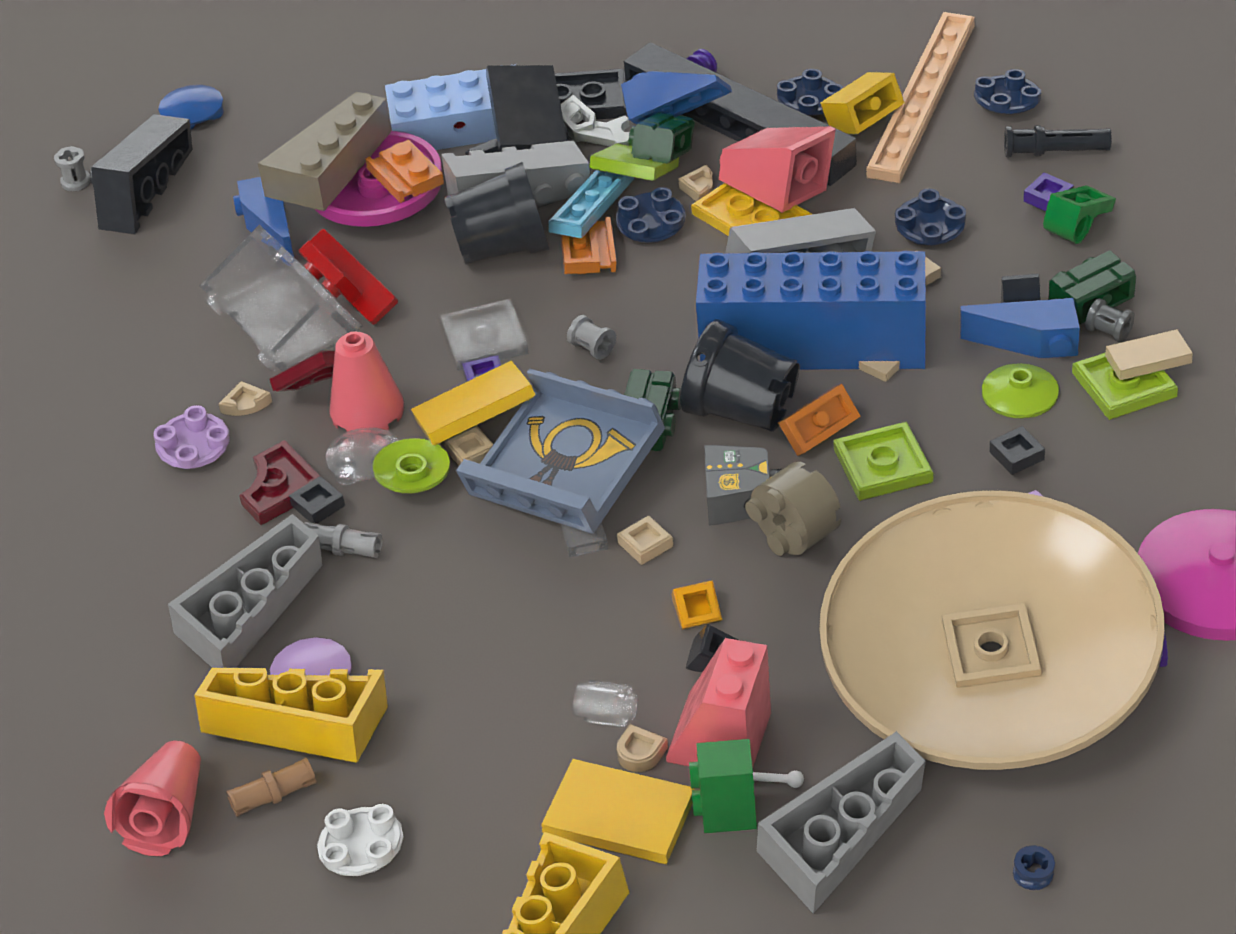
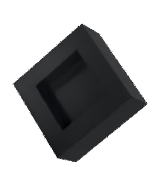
[989,426,1045,475]
[289,476,345,524]

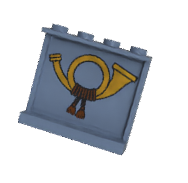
[456,368,665,534]

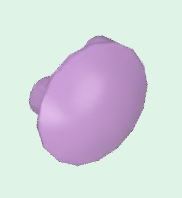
[154,405,230,469]
[270,637,352,675]

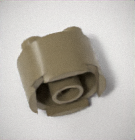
[745,461,841,556]

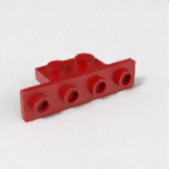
[298,229,398,325]

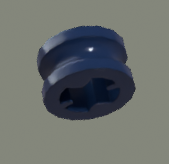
[1013,845,1055,890]

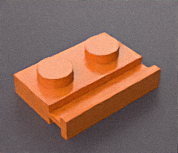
[365,140,444,203]
[560,217,616,274]

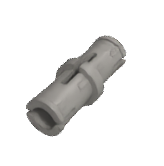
[304,522,383,558]

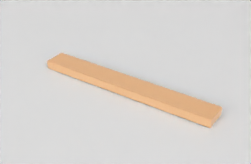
[867,12,975,183]

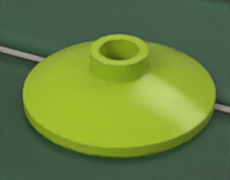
[982,363,1059,419]
[373,438,450,493]

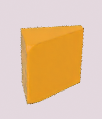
[671,580,722,629]

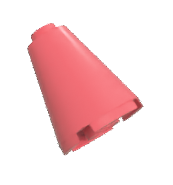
[329,331,404,437]
[104,741,201,856]

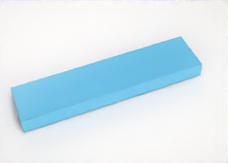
[549,170,634,238]

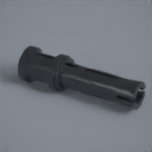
[1004,125,1112,157]

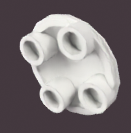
[317,804,404,876]

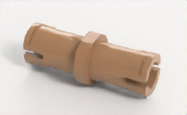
[226,758,316,817]

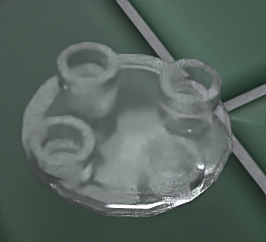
[326,427,398,485]

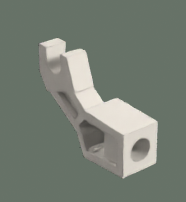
[560,95,630,147]

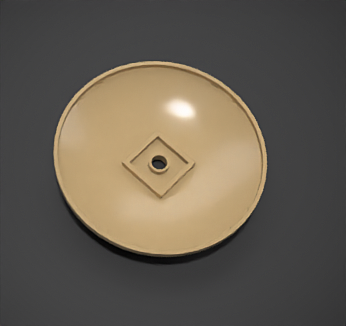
[819,491,1164,770]

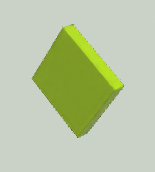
[590,143,679,181]
[1072,353,1178,420]
[833,421,933,501]

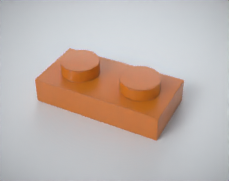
[778,384,861,456]

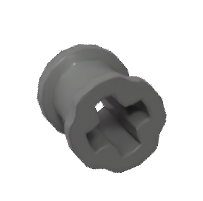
[1085,298,1135,343]

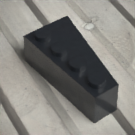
[90,114,193,235]

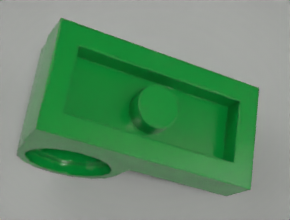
[1043,185,1116,244]

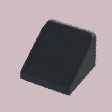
[1001,274,1041,303]
[686,624,738,672]

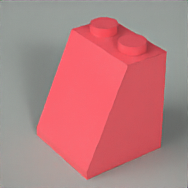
[719,126,836,213]
[666,638,771,767]

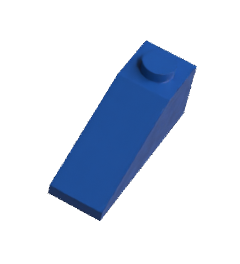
[621,71,732,125]
[233,177,295,264]
[960,298,1080,358]

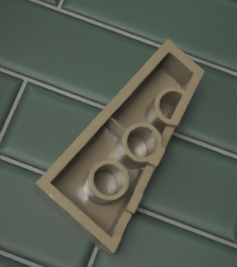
[258,91,391,211]

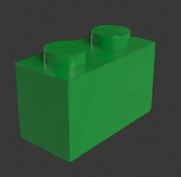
[689,739,757,834]

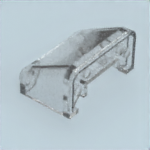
[200,224,363,372]

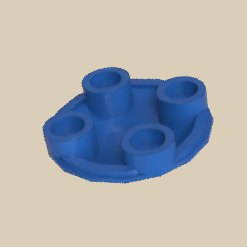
[158,85,224,129]

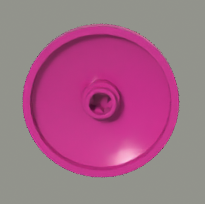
[315,131,443,227]
[1138,509,1236,641]

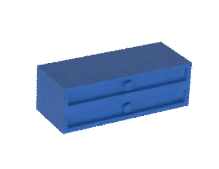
[696,251,926,370]

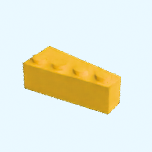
[194,668,388,763]
[502,832,629,934]

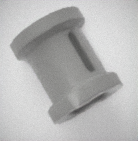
[54,146,90,191]
[567,315,616,360]

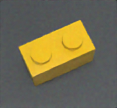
[820,72,905,134]

